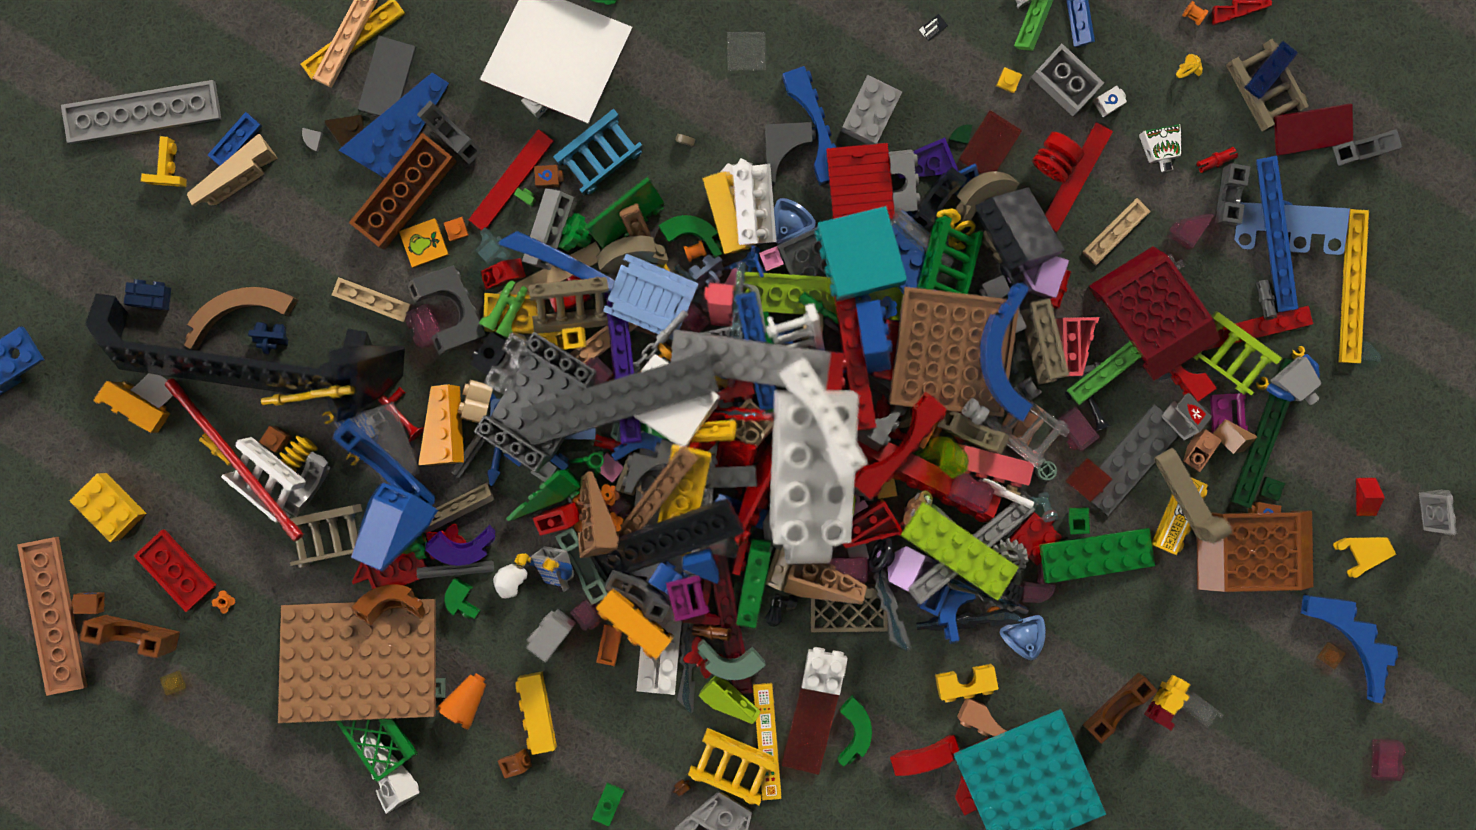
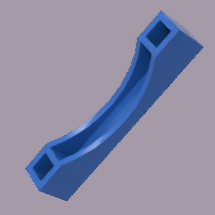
[782,66,836,186]
[333,418,435,506]

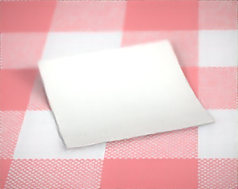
[131,373,173,408]

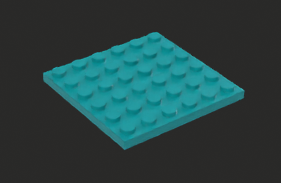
[954,709,1106,830]

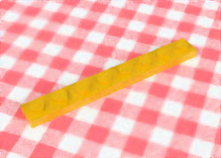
[1339,209,1369,364]

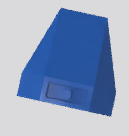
[351,482,438,572]

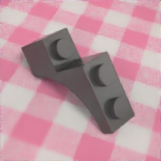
[622,439,679,493]

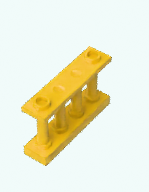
[688,728,778,805]

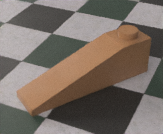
[578,472,618,558]
[784,563,867,604]

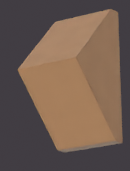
[1213,419,1257,454]

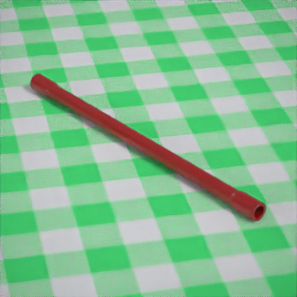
[164,378,304,542]

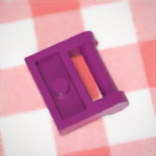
[1210,393,1248,433]
[666,575,709,621]

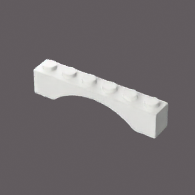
[779,358,867,478]

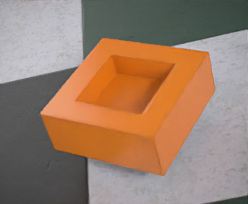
[444,217,469,242]

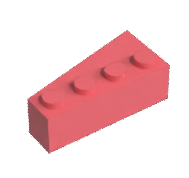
[946,443,1035,488]

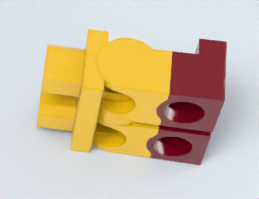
[1144,675,1190,731]

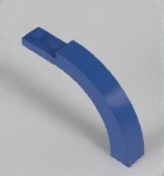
[980,283,1033,421]

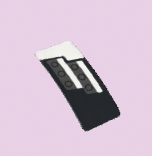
[919,14,948,41]

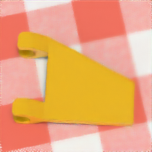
[1333,537,1396,578]

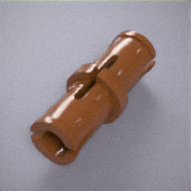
[692,624,732,641]

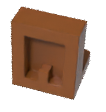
[498,749,532,778]

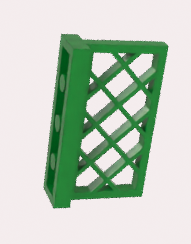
[336,718,418,782]

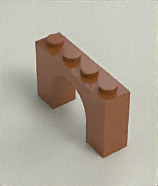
[80,615,180,658]

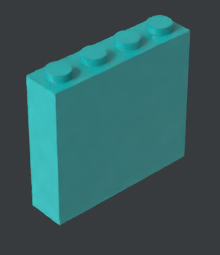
[815,206,907,301]

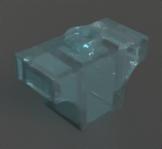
[475,227,514,266]

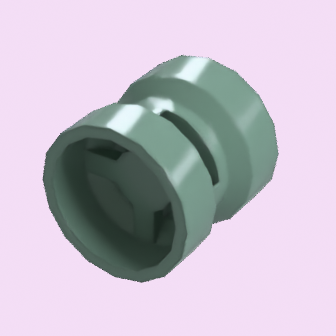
[1034,461,1057,480]

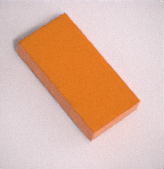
[596,624,622,666]

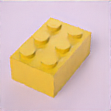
[70,473,147,542]

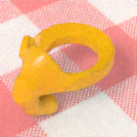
[1176,54,1203,78]
[937,208,961,236]
[948,220,976,250]

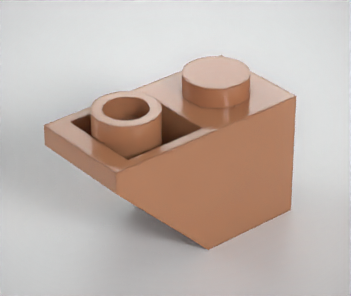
[1183,429,1222,472]

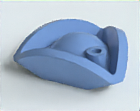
[774,198,816,244]
[1000,615,1045,660]

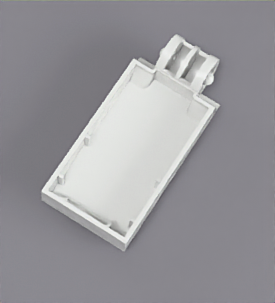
[770,390,858,564]

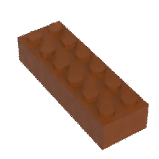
[349,133,457,250]

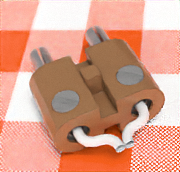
[900,491,933,529]

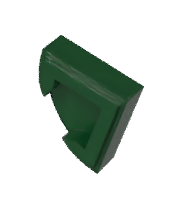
[949,125,973,145]

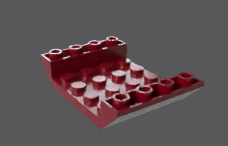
[1088,246,1220,381]

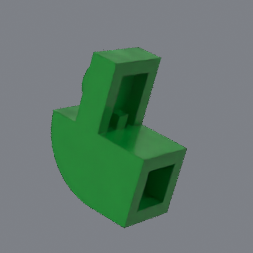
[444,577,481,619]

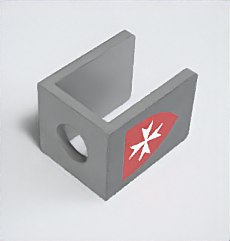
[1161,393,1212,440]

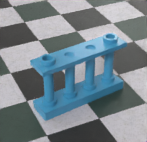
[553,109,643,195]

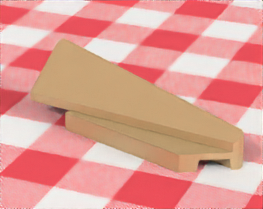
[187,134,277,206]

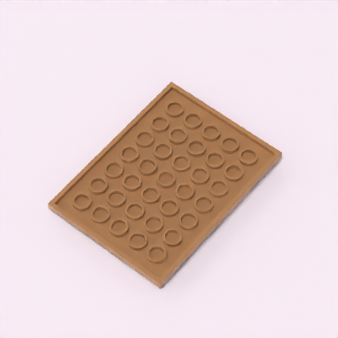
[278,599,436,723]

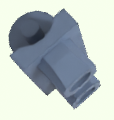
[689,254,724,290]

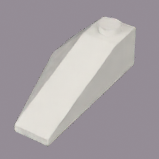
[360,732,420,814]

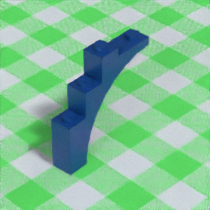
[1301,595,1398,703]

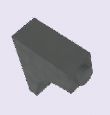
[765,122,816,185]

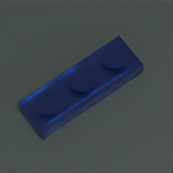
[1244,41,1298,99]

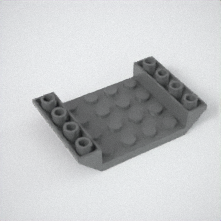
[474,332,597,472]

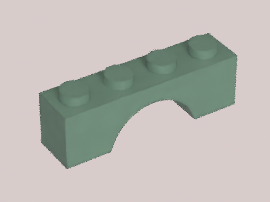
[555,526,610,605]

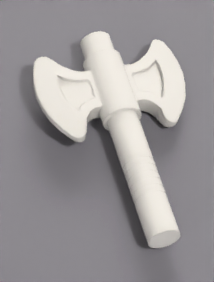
[977,478,1034,509]

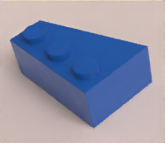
[856,300,892,373]

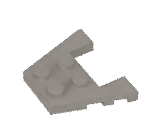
[674,790,752,830]

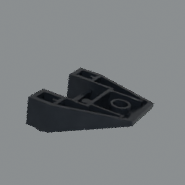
[328,346,405,422]

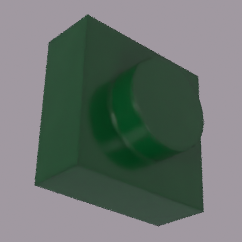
[1259,477,1285,501]

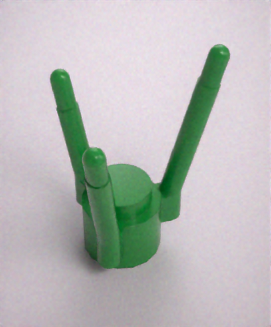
[569,450,604,480]

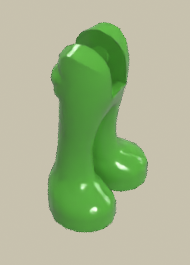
[479,280,527,340]

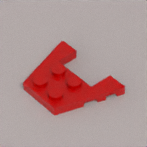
[1212,0,1272,25]

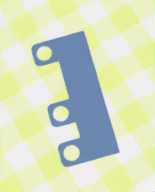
[1235,202,1350,255]

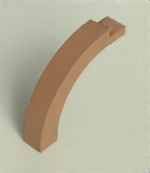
[184,287,298,350]

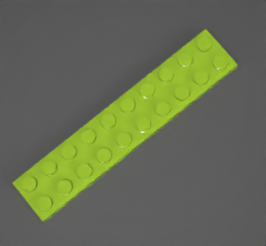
[736,271,903,320]

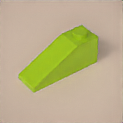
[698,676,761,724]

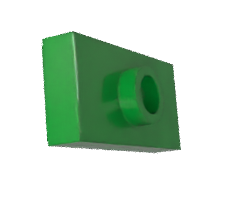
[592,783,624,826]

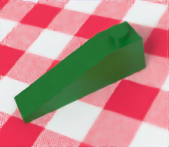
[506,469,581,521]

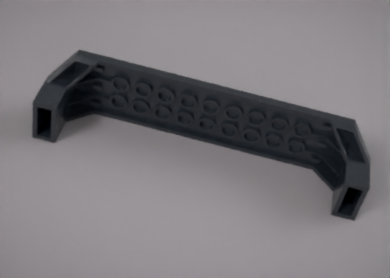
[85,293,373,399]

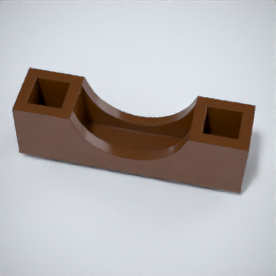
[1082,673,1158,744]

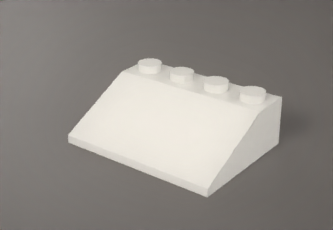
[634,354,719,447]

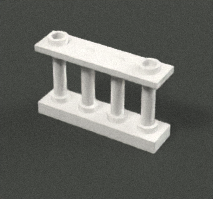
[732,163,776,245]
[766,304,825,351]
[221,437,306,522]

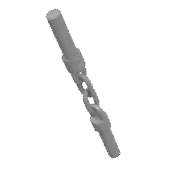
[633,310,689,374]

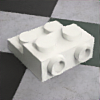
[802,647,847,695]

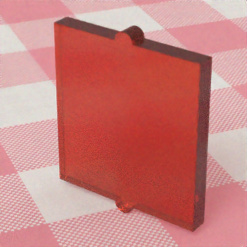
[1065,458,1113,502]

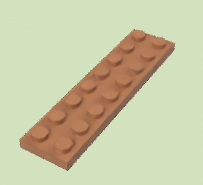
[17,537,88,696]

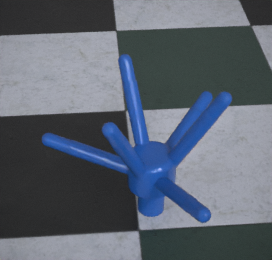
[724,245,768,278]

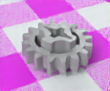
[991,538,1028,573]

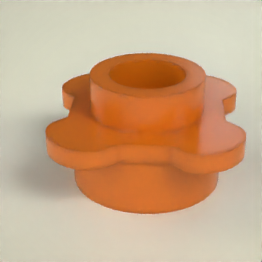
[212,590,235,614]

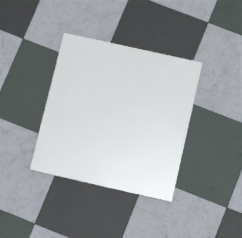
[480,0,632,124]

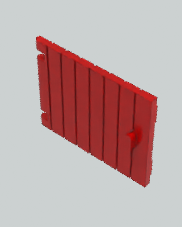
[826,143,895,221]

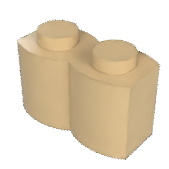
[457,380,493,423]

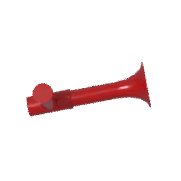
[378,387,424,442]

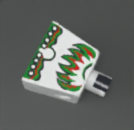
[1139,124,1181,172]

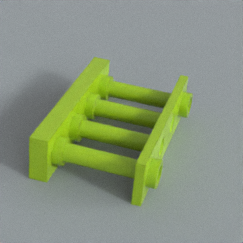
[1193,311,1282,395]

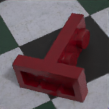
[681,577,721,625]

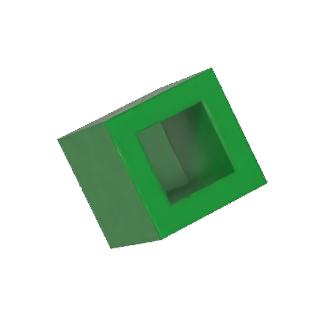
[1069,507,1090,534]

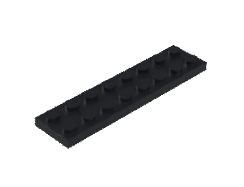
[590,498,744,582]

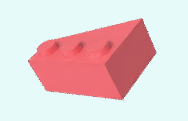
[705,283,737,327]
[1055,317,1099,377]

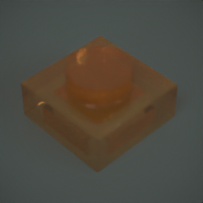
[1317,642,1345,669]

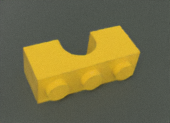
[935,664,999,702]

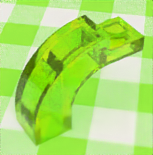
[915,436,968,478]

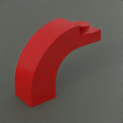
[890,735,960,776]

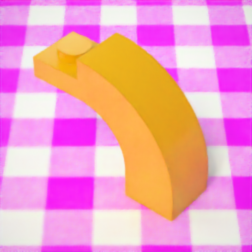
[538,327,587,350]

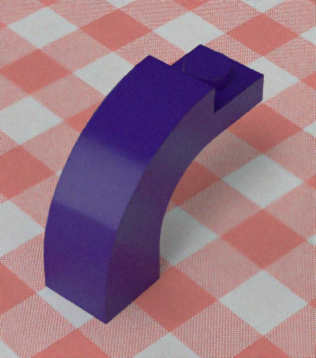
[425,525,495,566]

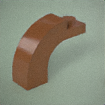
[352,584,426,625]

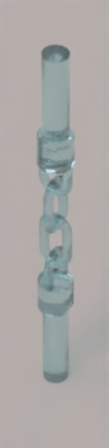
[727,262,745,387]

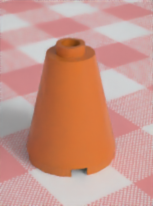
[436,673,487,730]

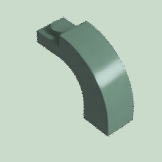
[697,639,766,680]

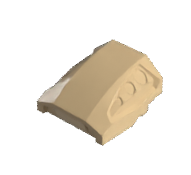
[730,399,774,447]

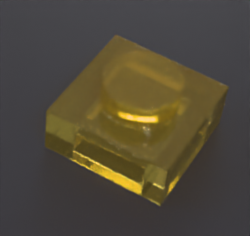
[160,670,187,696]

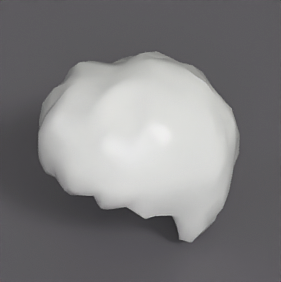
[493,564,527,598]

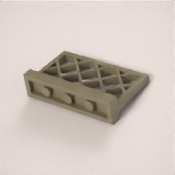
[811,584,888,632]

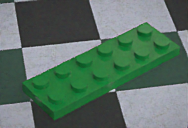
[1039,528,1155,583]

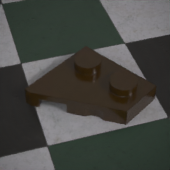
[325,115,364,147]

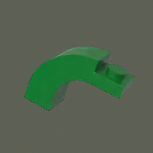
[658,215,723,258]
[837,695,872,766]

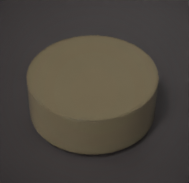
[675,134,695,146]

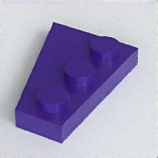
[897,138,958,178]

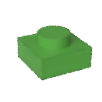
[514,188,536,207]

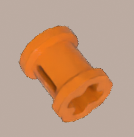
[1182,1,1209,25]
[683,240,707,262]

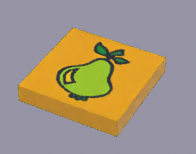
[399,218,449,268]

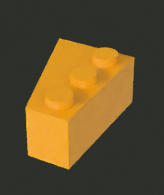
[93,381,170,433]

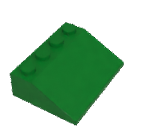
[585,177,665,248]

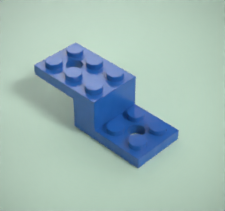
[0,327,44,395]

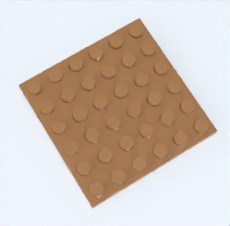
[889,287,1019,416]

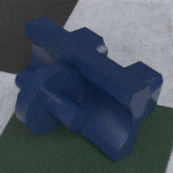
[248,322,288,354]

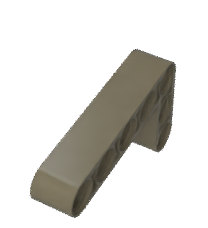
[1154,448,1233,544]

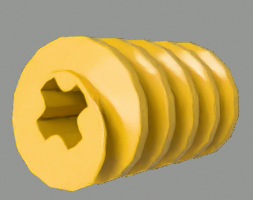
[279,436,318,472]

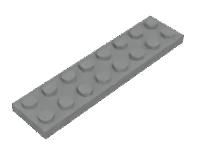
[61,80,221,144]
[671,330,831,392]

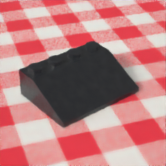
[975,188,1065,278]

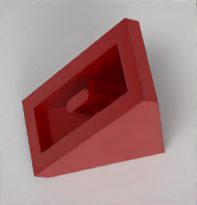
[1356,478,1385,516]

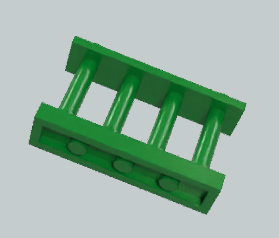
[917,216,984,294]
[736,537,771,628]

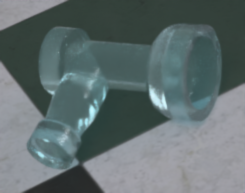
[1029,492,1058,522]

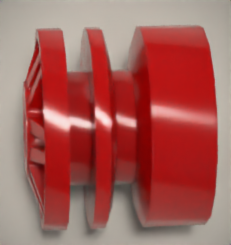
[1032,132,1085,183]

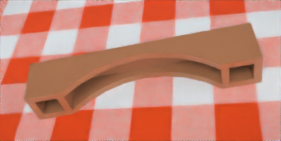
[957,698,1007,736]

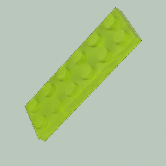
[901,502,1019,600]

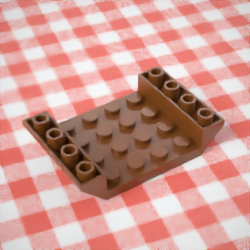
[1197,510,1313,592]

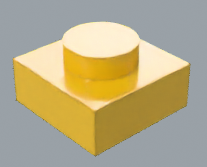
[996,67,1022,94]

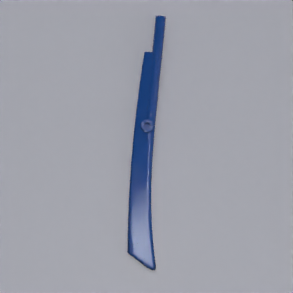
[498,231,615,294]

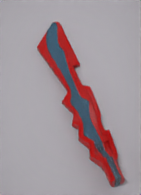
[710,405,775,422]

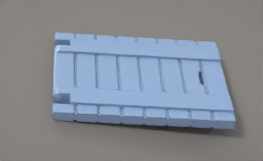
[603,253,698,340]

